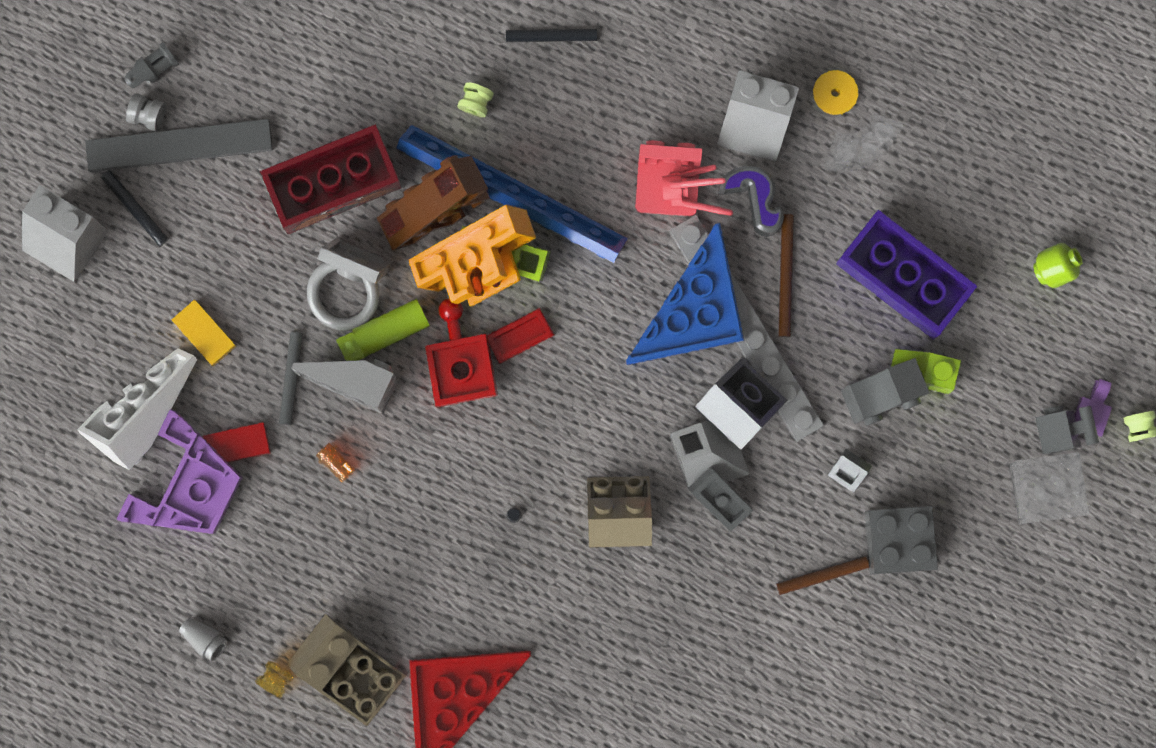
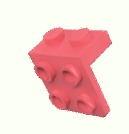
[635,140,702,216]

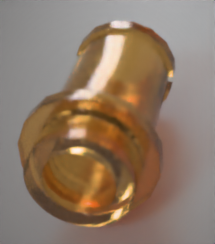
[316,443,356,483]

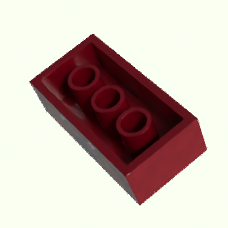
[260,124,402,234]

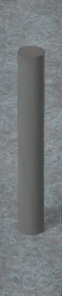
[279,332,303,426]

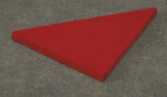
[409,651,531,748]

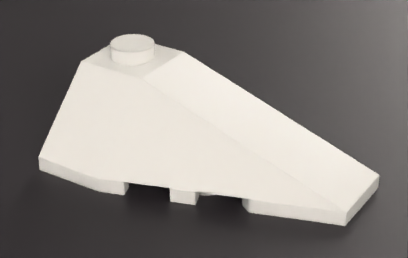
[77,348,197,470]

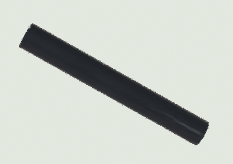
[506,29,597,42]
[101,170,169,247]

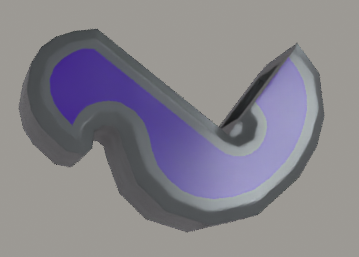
[718,166,784,237]

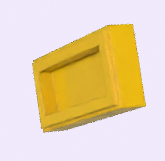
[171,299,236,366]

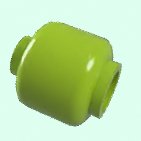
[1033,243,1083,288]

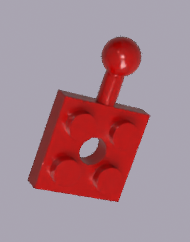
[425,298,498,408]

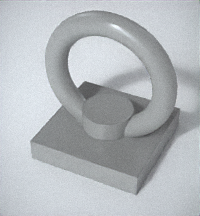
[307,238,393,330]

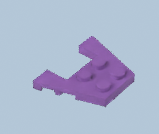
[117,409,243,534]

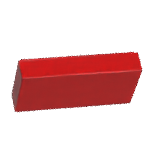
[487,308,554,364]
[202,422,271,463]

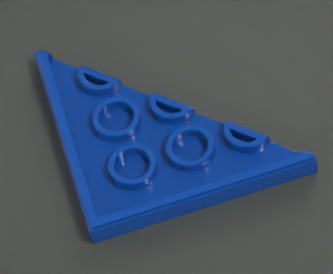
[626,223,745,365]

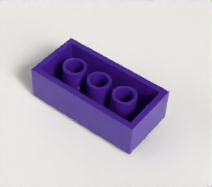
[836,210,977,340]

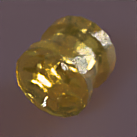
[255,660,295,698]

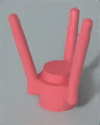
[662,165,733,216]

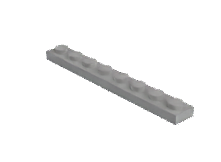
[669,215,824,442]

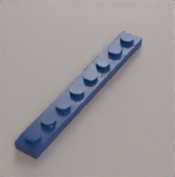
[396,125,628,263]

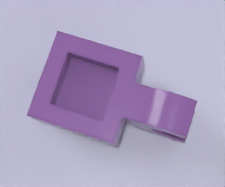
[1074,379,1112,437]

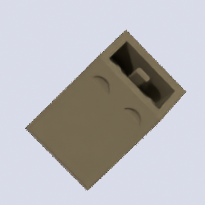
[287,614,406,726]

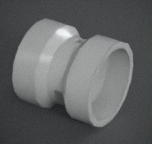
[126,93,167,132]

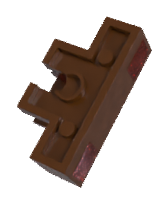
[377,155,490,250]

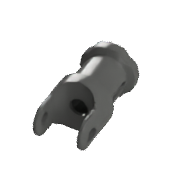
[125,42,179,88]

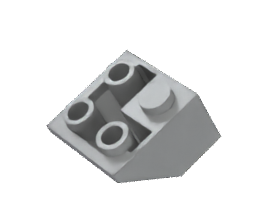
[670,420,749,495]

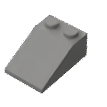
[291,359,398,414]

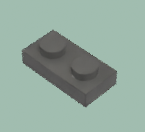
[688,467,753,532]

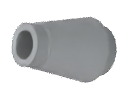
[179,617,227,661]

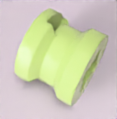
[457,83,494,117]
[1123,411,1156,442]

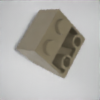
[587,476,652,548]

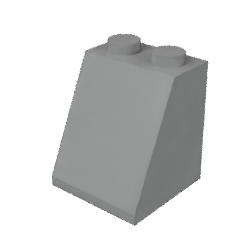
[717,70,799,162]
[22,185,108,282]

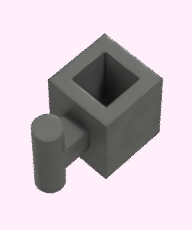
[1035,406,1099,454]

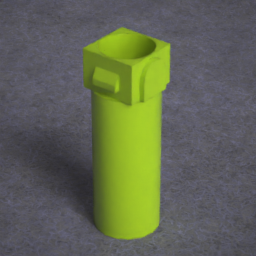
[336,298,430,361]

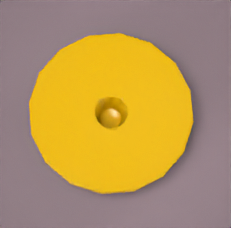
[813,70,859,115]

